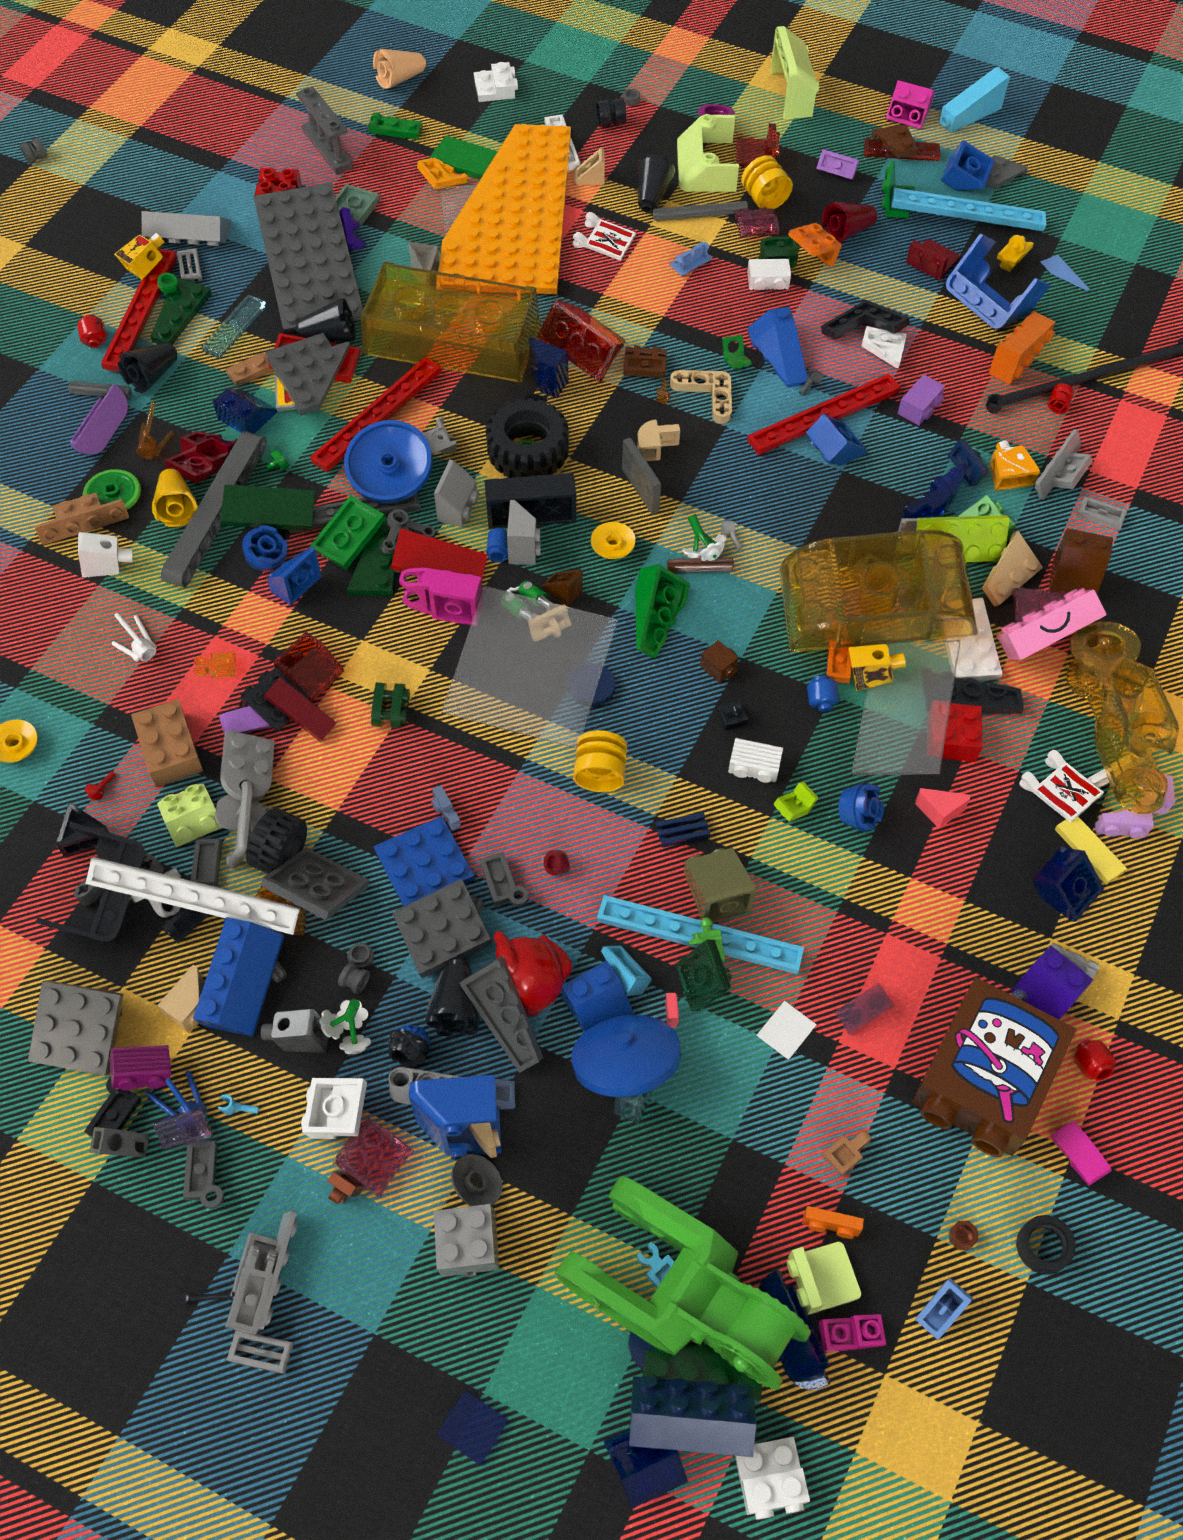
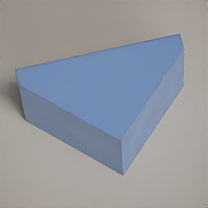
[915,1278,974,1340]

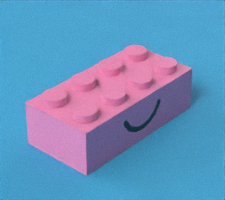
[996,588,1107,660]

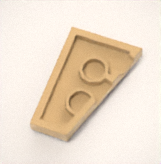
[982,531,1043,607]

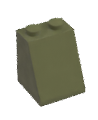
[683,848,756,922]

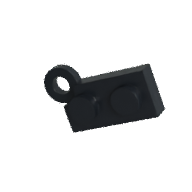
[84,1077,142,1138]

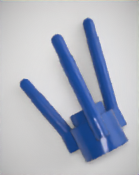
[146,1070,208,1130]

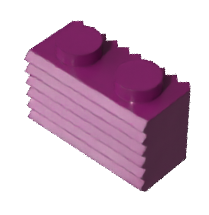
[110,1045,171,1091]

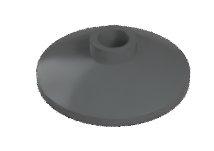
[451,1154,502,1206]

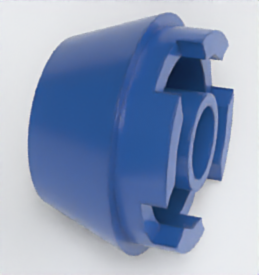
[242,525,287,571]
[839,782,884,832]

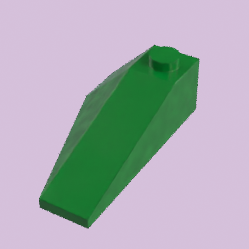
[635,564,690,658]

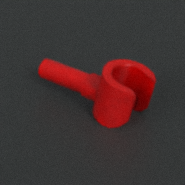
[85,771,116,800]

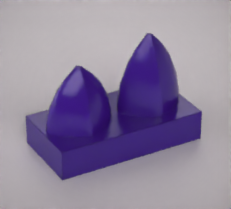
[339,207,367,251]

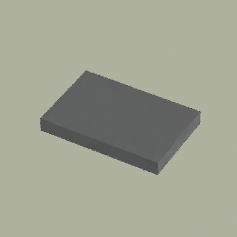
[622,438,661,515]

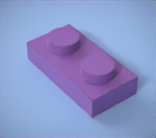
[816,149,859,180]

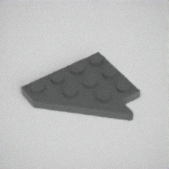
[265,333,350,416]

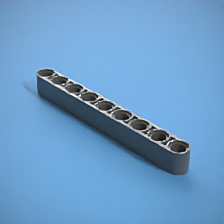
[161,431,267,587]

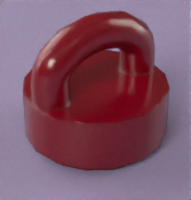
[544,850,570,875]

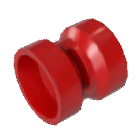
[1048,383,1074,414]

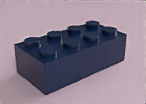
[629,1376,756,1457]

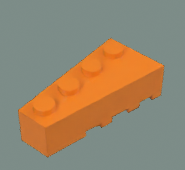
[989,311,1056,385]

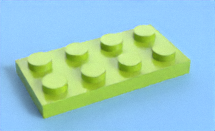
[914,515,1009,564]

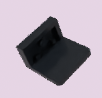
[239,666,309,731]

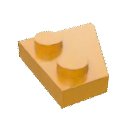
[417,158,468,189]

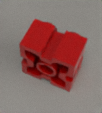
[254,168,302,196]

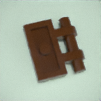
[623,345,667,378]

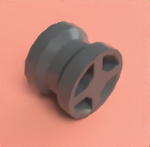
[338,962,370,995]

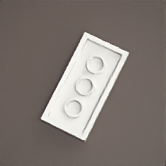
[938,598,1003,681]

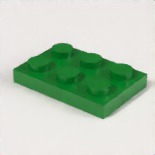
[310,495,387,570]

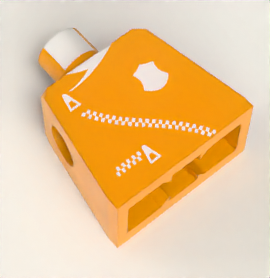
[990,441,1040,491]

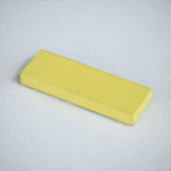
[1055,817,1127,885]

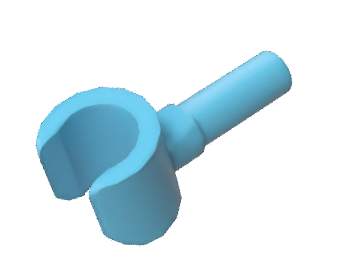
[218,1094,259,1115]

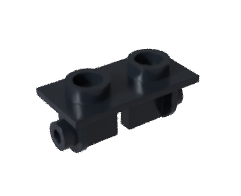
[160,908,210,944]

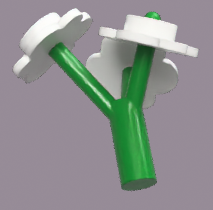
[682,514,726,561]
[319,999,371,1054]

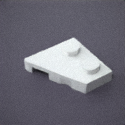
[861,326,907,368]

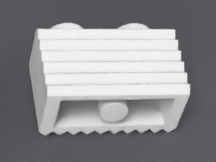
[747,259,791,290]
[728,738,783,783]

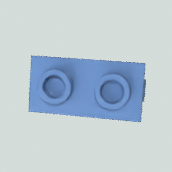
[670,242,712,276]

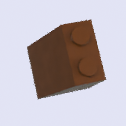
[1047,528,1113,600]

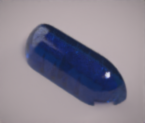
[759,1270,831,1390]

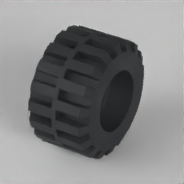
[246,807,307,874]

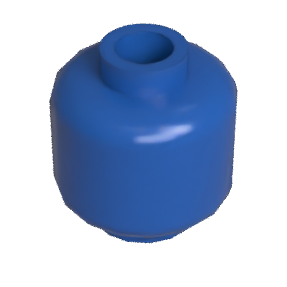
[807,675,839,712]

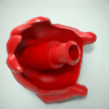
[493,931,572,1017]

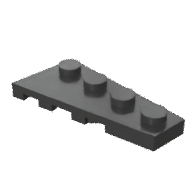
[459,955,543,1073]

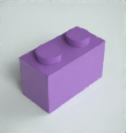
[898,374,945,425]

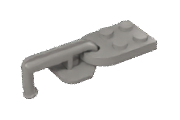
[215,730,275,868]

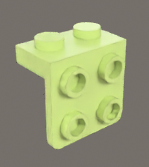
[157,784,222,847]
[787,1242,861,1315]

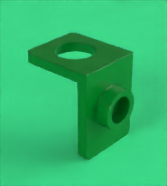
[722,334,752,369]

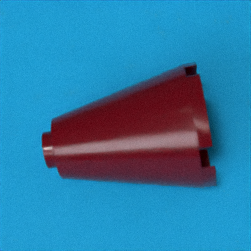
[822,202,877,243]

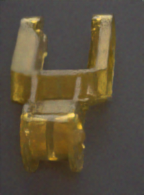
[1066,621,1179,814]

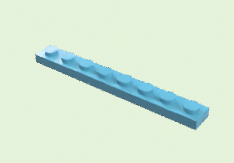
[891,188,1046,231]
[597,895,804,975]

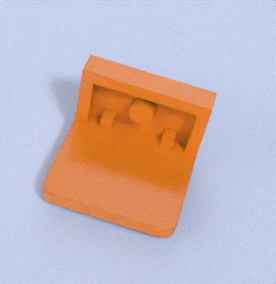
[788,223,842,267]

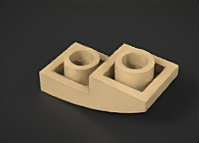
[468,1123,500,1158]

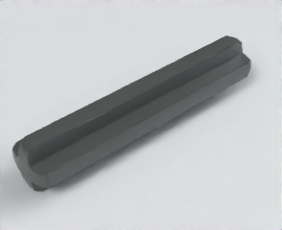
[68,381,132,399]

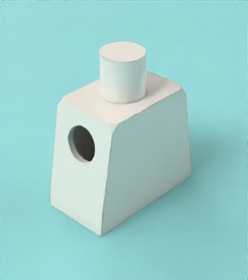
[78,532,133,577]

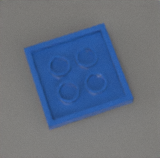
[374,816,475,907]

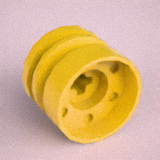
[741,155,793,211]
[573,730,628,793]

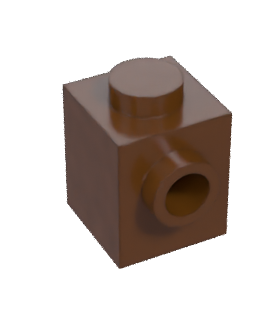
[700,640,738,683]

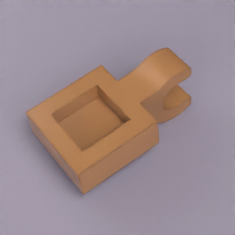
[823,1130,872,1177]

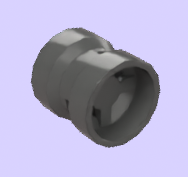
[20,137,47,163]

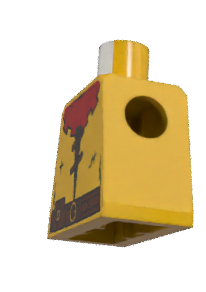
[114,233,165,280]

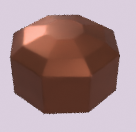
[949,1220,978,1250]

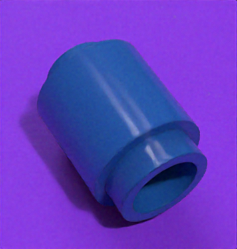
[486,528,508,562]

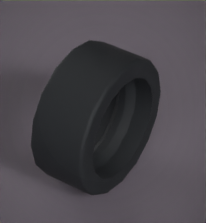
[1016,1215,1076,1275]

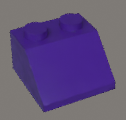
[1011,945,1093,1020]

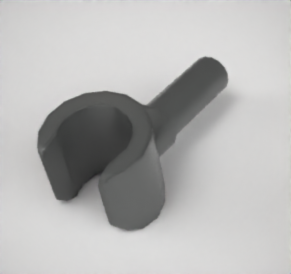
[799,370,824,395]

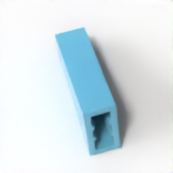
[939,67,1010,133]

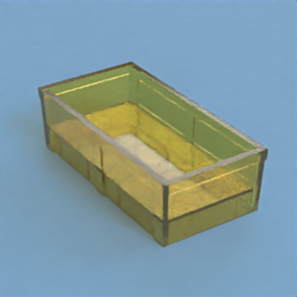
[361,261,541,383]

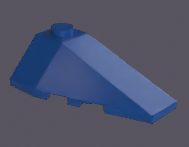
[747,307,808,387]

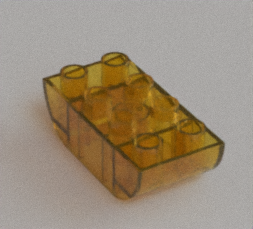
[779,530,978,652]

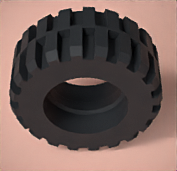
[486,398,569,478]

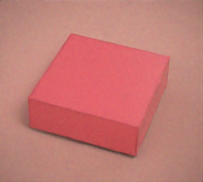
[665,993,679,1028]

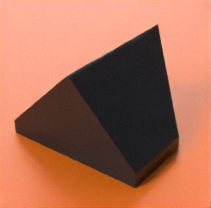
[56,802,110,858]

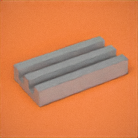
[177,248,203,283]
[1077,496,1127,531]
[227,1330,294,1375]

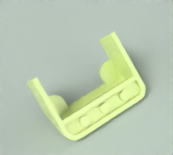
[770,26,819,119]
[677,114,739,192]

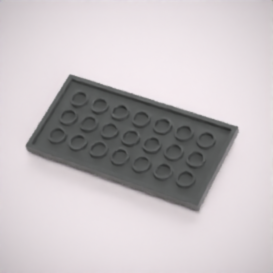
[253,183,365,334]

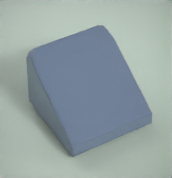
[495,1079,515,1110]

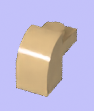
[637,420,680,461]

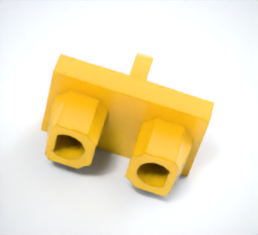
[997,235,1034,272]

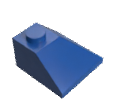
[267,547,322,605]

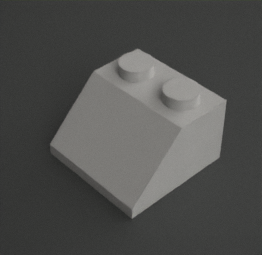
[434,460,479,528]
[507,500,541,565]

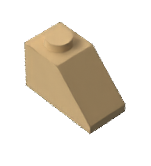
[157,965,203,1032]

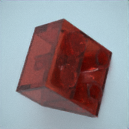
[273,631,344,702]

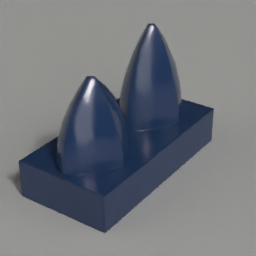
[948,439,989,486]

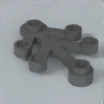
[381,509,435,573]

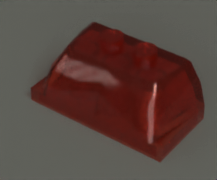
[536,300,625,382]

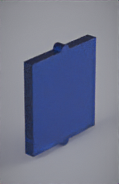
[437,1390,509,1466]

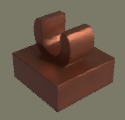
[327,1171,365,1204]

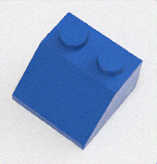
[941,140,995,191]
[806,413,868,466]
[561,961,634,1033]

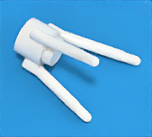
[112,613,157,662]

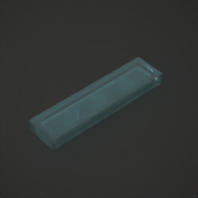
[201,294,266,359]

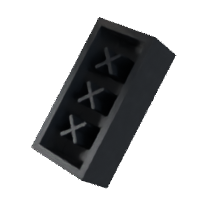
[484,473,576,529]

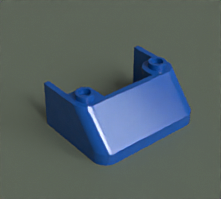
[946,233,1050,330]
[409,1075,501,1160]

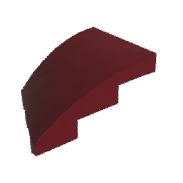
[165,431,237,484]

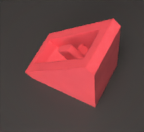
[915,788,970,829]

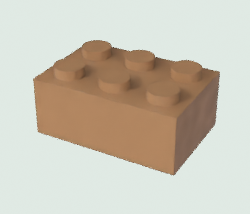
[131,699,204,787]

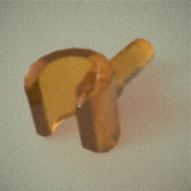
[656,380,670,405]

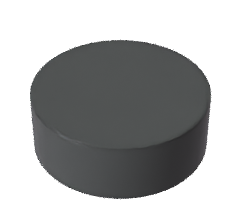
[622,89,640,106]

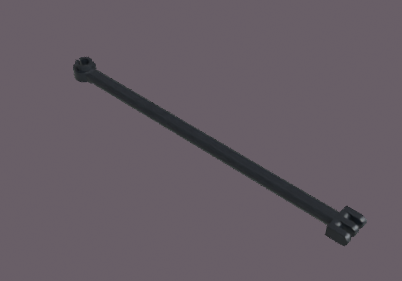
[985,338,1183,414]

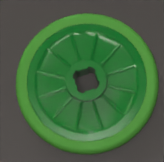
[83,469,141,510]

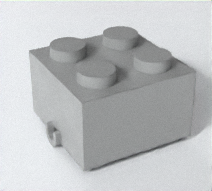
[434,1204,500,1277]

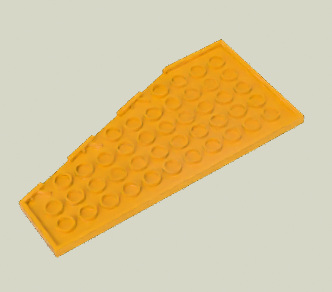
[436,124,571,294]

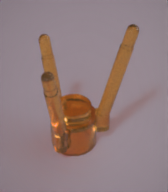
[136,402,174,459]

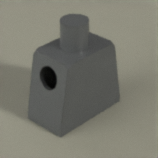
[261,1009,329,1053]

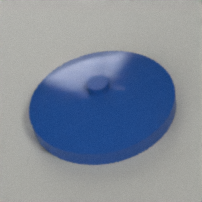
[344,420,433,504]
[571,1015,681,1097]

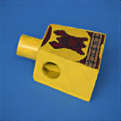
[849,644,906,691]

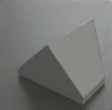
[408,241,439,289]

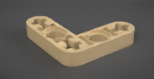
[670,370,732,424]

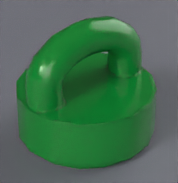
[157,273,178,296]
[267,449,289,471]

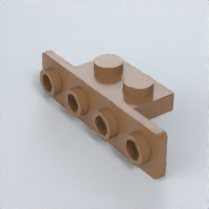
[35,493,129,545]

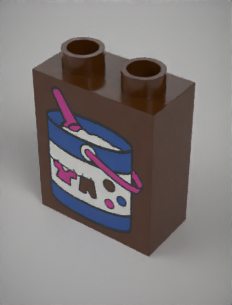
[912,977,1077,1157]

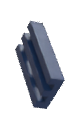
[655,812,710,847]

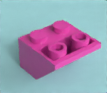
[885,80,935,129]

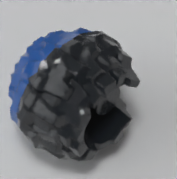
[388,1025,430,1068]

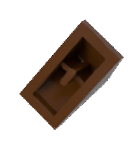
[541,569,583,606]

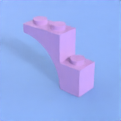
[1095,774,1176,839]

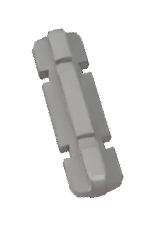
[1051,943,1099,977]

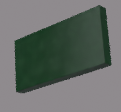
[220,484,315,531]

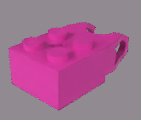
[399,568,483,626]

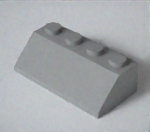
[142,211,231,246]

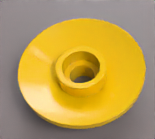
[591,522,635,559]
[0,720,38,763]

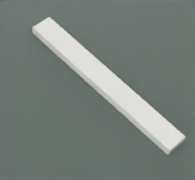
[85,857,300,935]

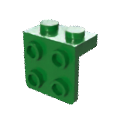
[882,161,915,218]

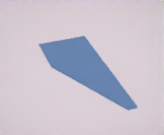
[1040,255,1090,291]

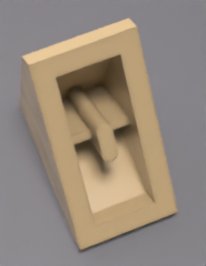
[574,147,605,185]

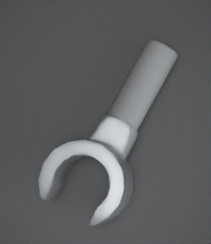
[721,521,742,550]

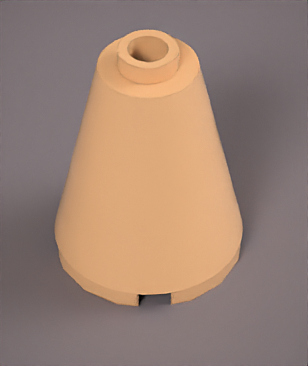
[373,49,426,89]

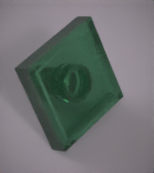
[675,940,731,1011]

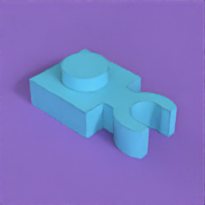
[637,1242,674,1288]

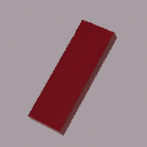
[264,677,337,742]

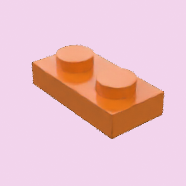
[826,637,853,684]
[802,1206,864,1239]

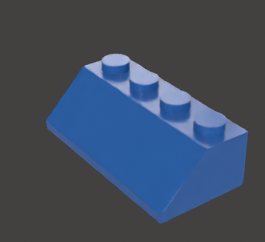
[193,917,284,1037]

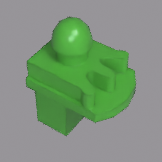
[688,917,725,963]

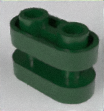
[758,236,800,269]
[371,682,410,728]

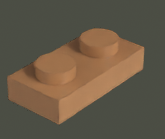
[226,352,273,387]

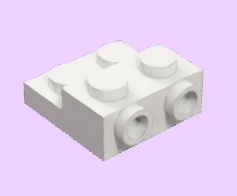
[474,62,518,102]
[301,1078,367,1139]
[735,1437,810,1520]

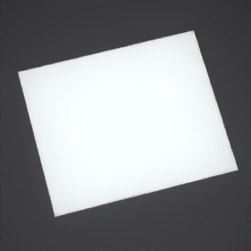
[756,1001,817,1060]

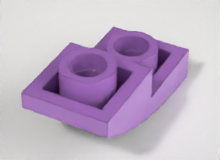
[219,706,272,735]

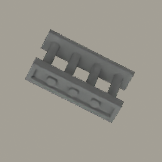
[296,86,353,175]

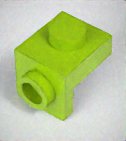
[773,782,818,822]

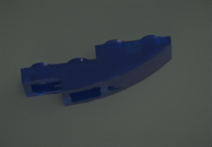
[902,463,967,519]

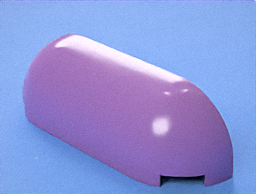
[70,384,128,455]

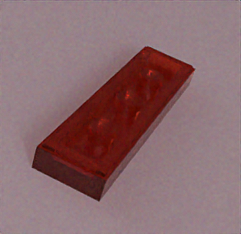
[864,138,940,161]

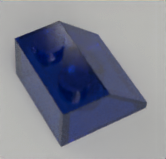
[529,337,569,398]
[212,388,278,434]
[1032,847,1104,922]
[603,1429,688,1509]

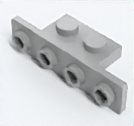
[1035,429,1092,500]
[231,1210,298,1331]

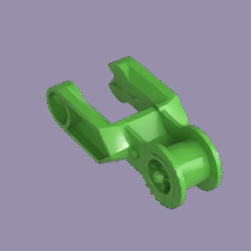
[554,1176,811,1390]

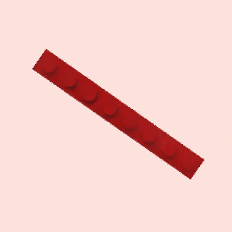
[101,248,178,372]
[310,357,441,472]
[747,373,901,455]

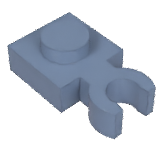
[431,785,461,831]

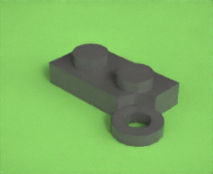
[479,852,529,906]
[183,1140,224,1209]

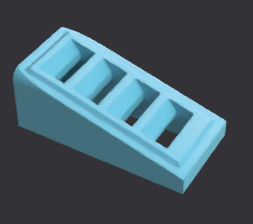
[601,945,652,996]

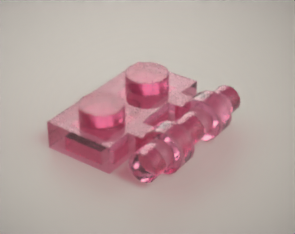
[735,207,779,237]

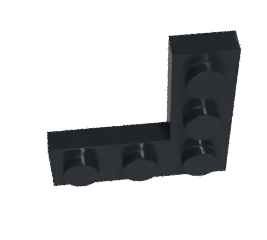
[821,300,910,339]

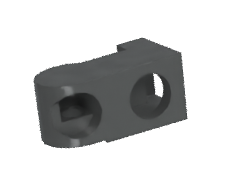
[89,1127,150,1157]

